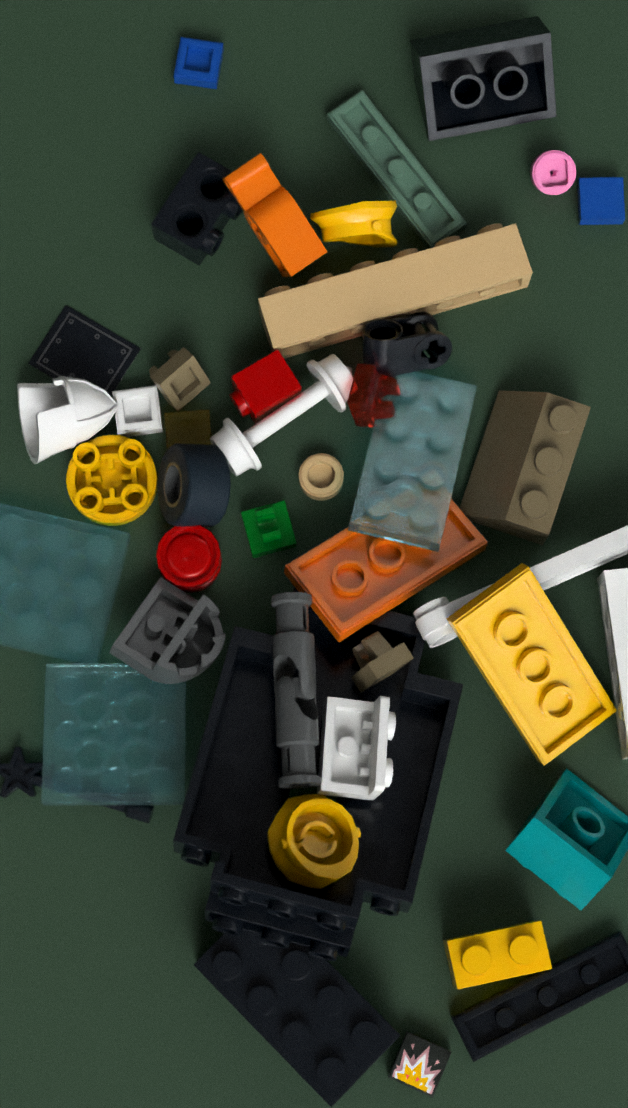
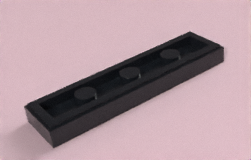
[451,931,628,1062]

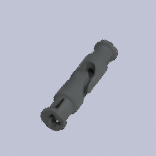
[271,592,321,789]

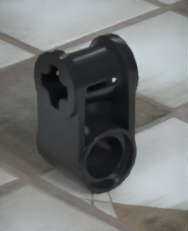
[362,312,452,379]

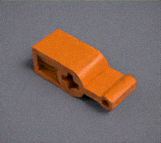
[222,153,328,277]

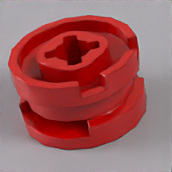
[156,525,222,593]

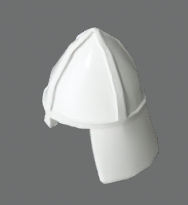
[17,376,118,465]

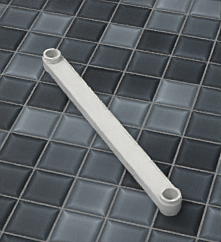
[413,525,628,648]

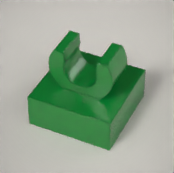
[241,500,297,558]

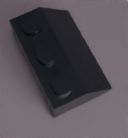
[410,16,557,141]

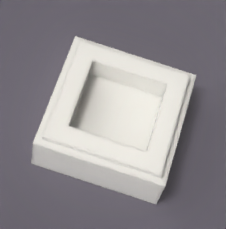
[112,385,163,437]

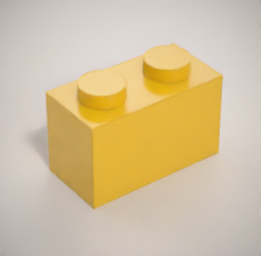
[443,920,552,990]

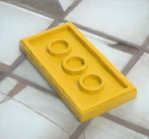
[446,563,617,766]

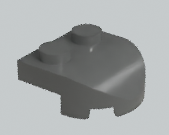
[109,577,225,684]

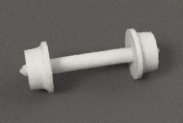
[210,354,359,477]

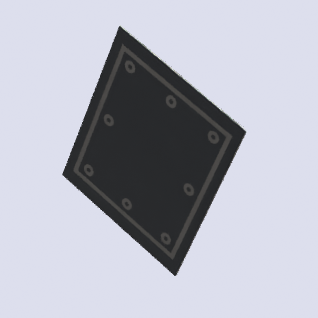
[28,305,141,396]

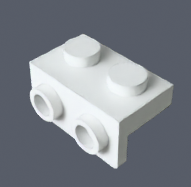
[317,696,396,801]

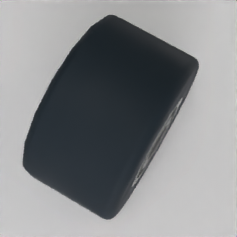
[157,443,231,527]

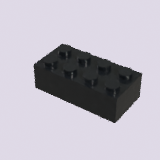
[194,930,400,1107]

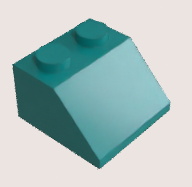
[505,768,628,910]

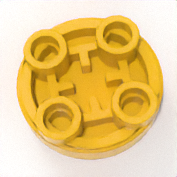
[66,435,158,526]

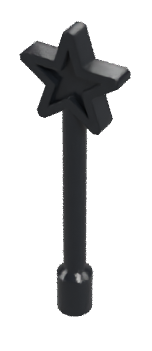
[0,747,155,824]

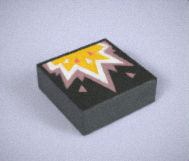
[388,1031,452,1098]

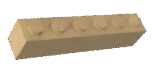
[258,223,533,359]

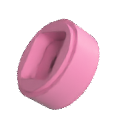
[530,150,576,195]

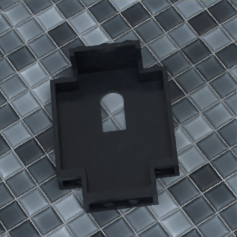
[173,587,463,961]

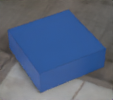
[173,37,224,89]
[577,177,625,225]

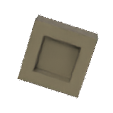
[149,347,211,412]
[351,631,414,693]

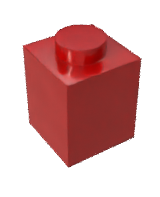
[229,349,302,424]

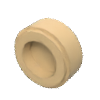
[299,453,344,501]

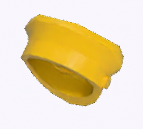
[310,200,398,247]
[267,794,361,889]

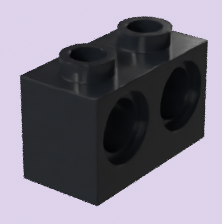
[151,152,243,266]

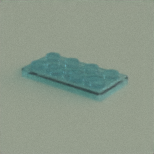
[348,372,477,552]

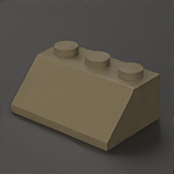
[460,390,591,545]

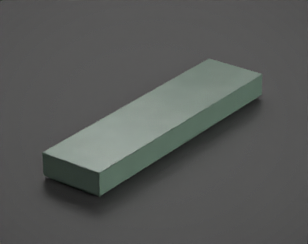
[327,90,467,249]

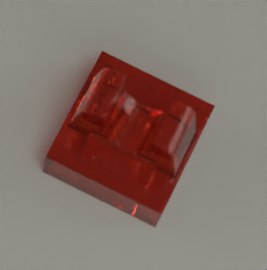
[347,363,401,428]

